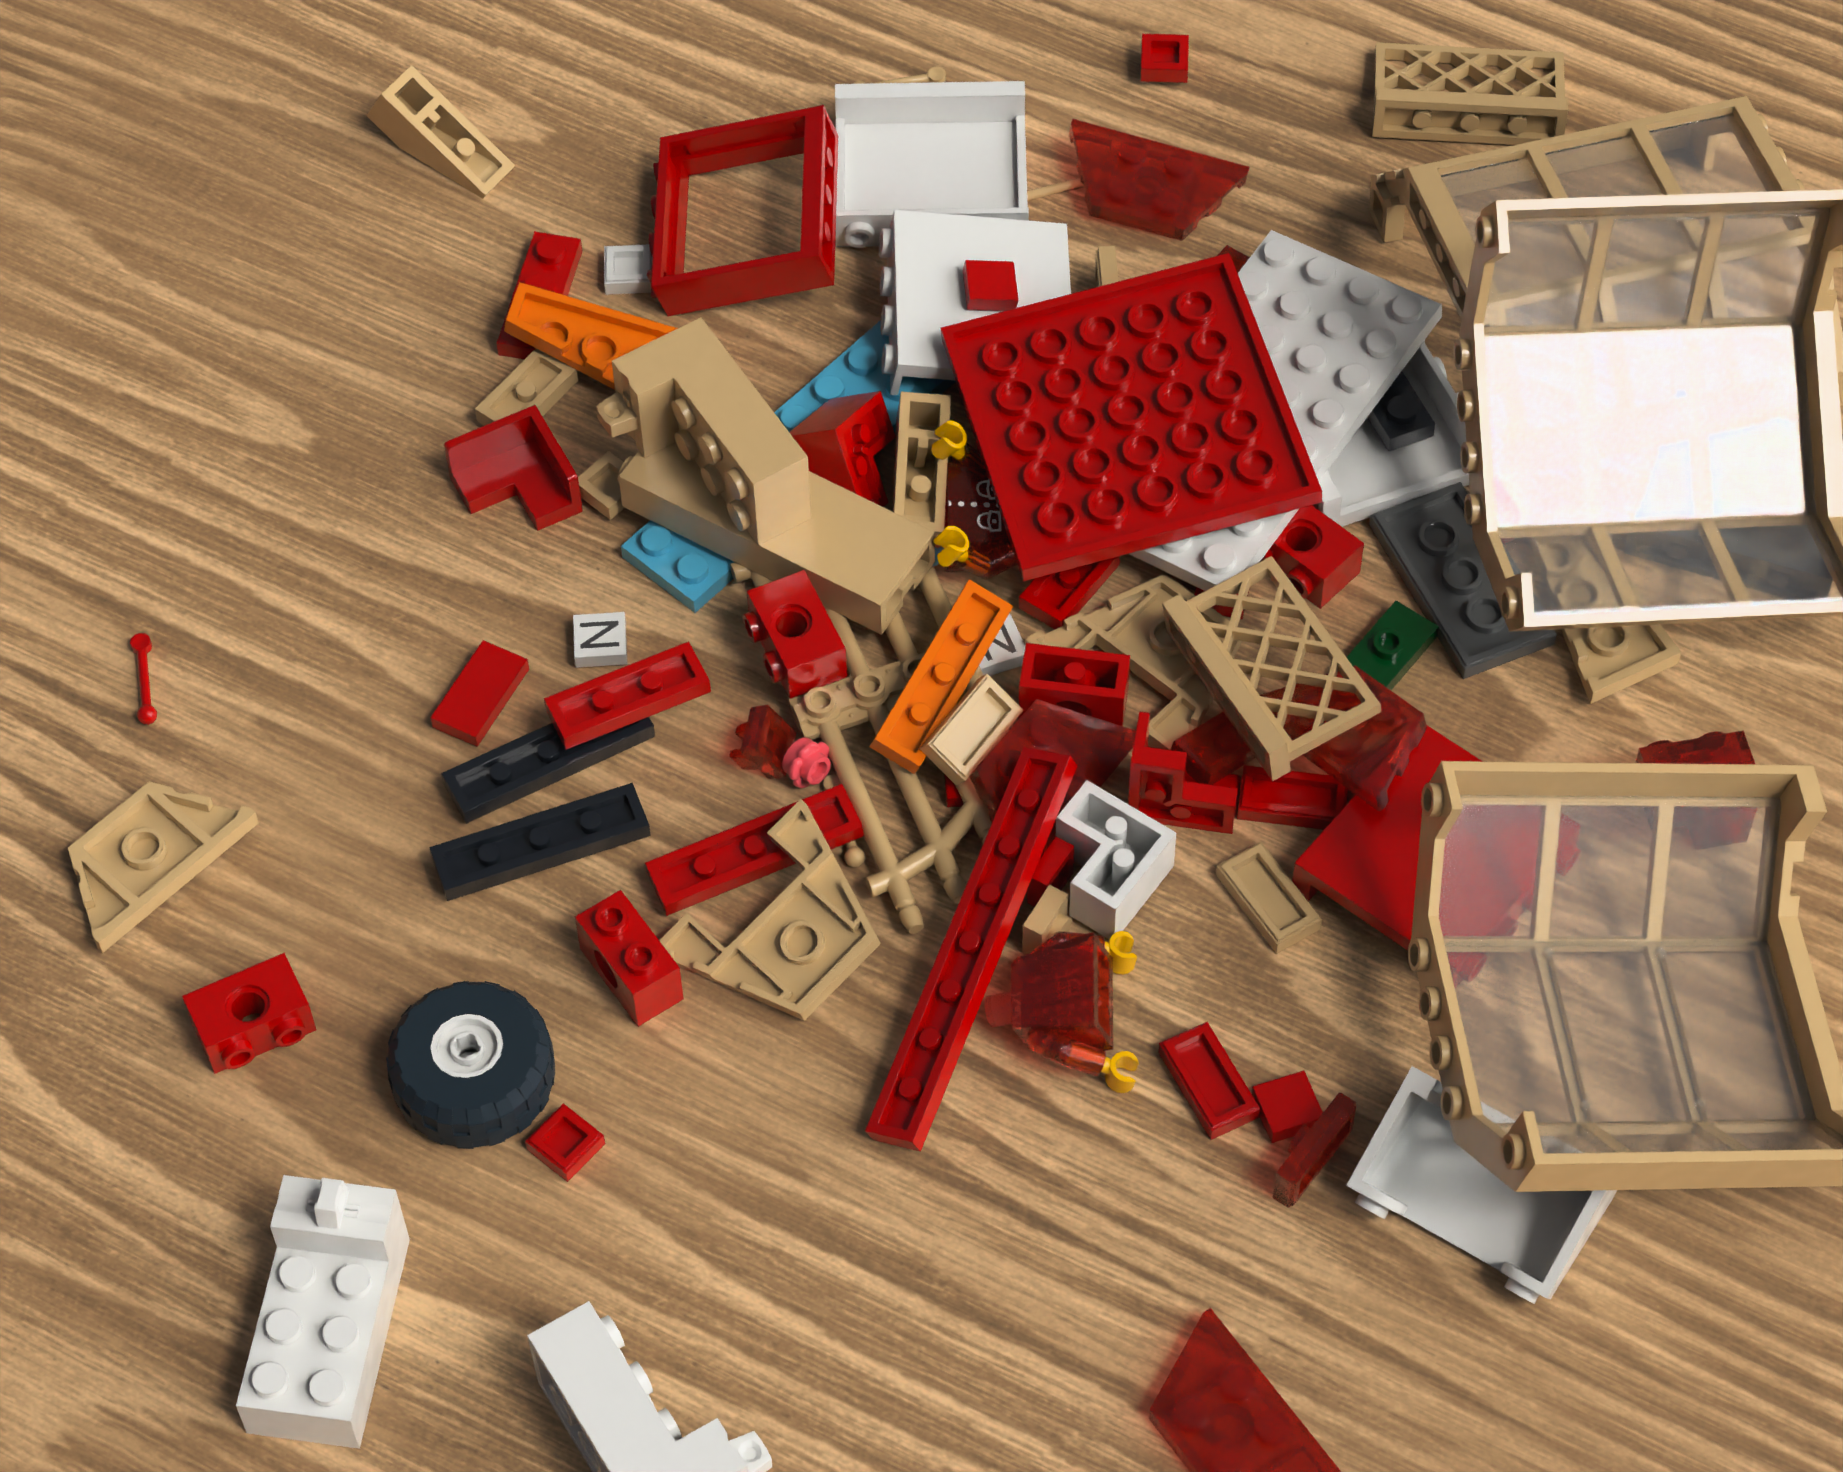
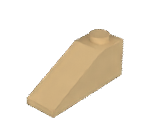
[367,65,515,199]
[893,392,951,536]

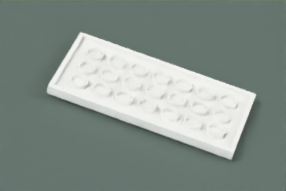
[1129,230,1442,595]

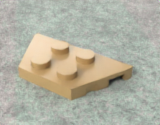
[68,781,259,953]

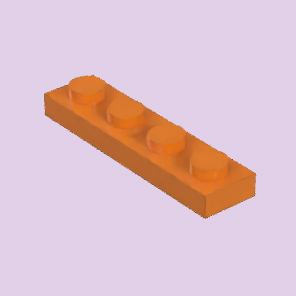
[869,579,1013,774]

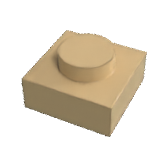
[578,451,625,520]
[1022,885,1072,962]

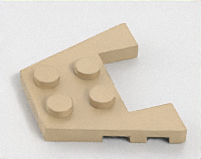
[1025,573,1242,752]
[659,799,881,1021]

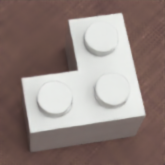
[1056,780,1176,940]

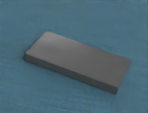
[1369,482,1557,679]

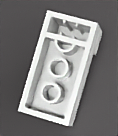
[236,1175,410,1449]
[527,1301,772,1472]

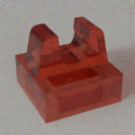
[729,704,796,779]

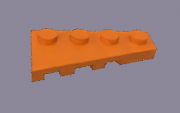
[504,282,678,390]

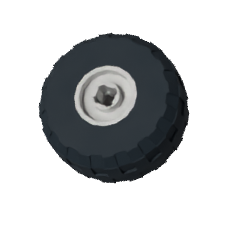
[386,981,555,1149]

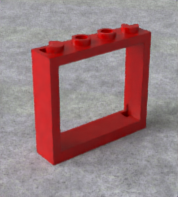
[646,105,839,316]

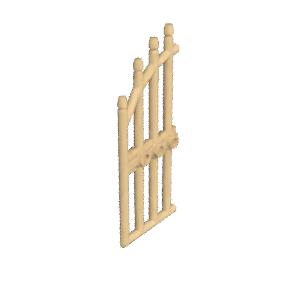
[730,562,1020,934]

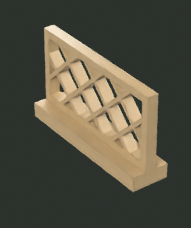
[1372,42,1568,145]
[1162,556,1381,781]

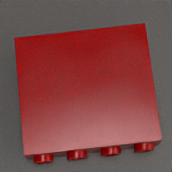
[1292,722,1580,989]

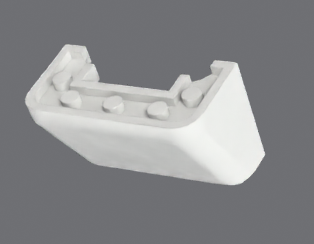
[1347,1066,1617,1304]

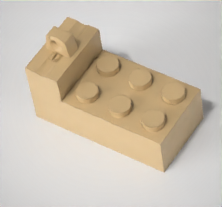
[596,317,811,545]

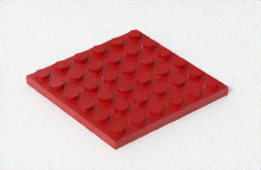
[941,253,1322,581]

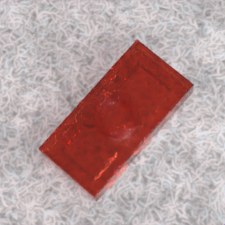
[1273,1092,1356,1208]

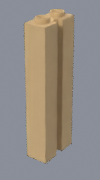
[617,443,935,635]

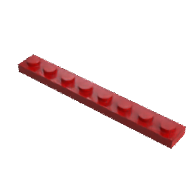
[865,747,1077,1152]

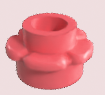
[782,737,831,788]

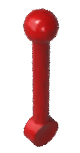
[130,633,157,725]

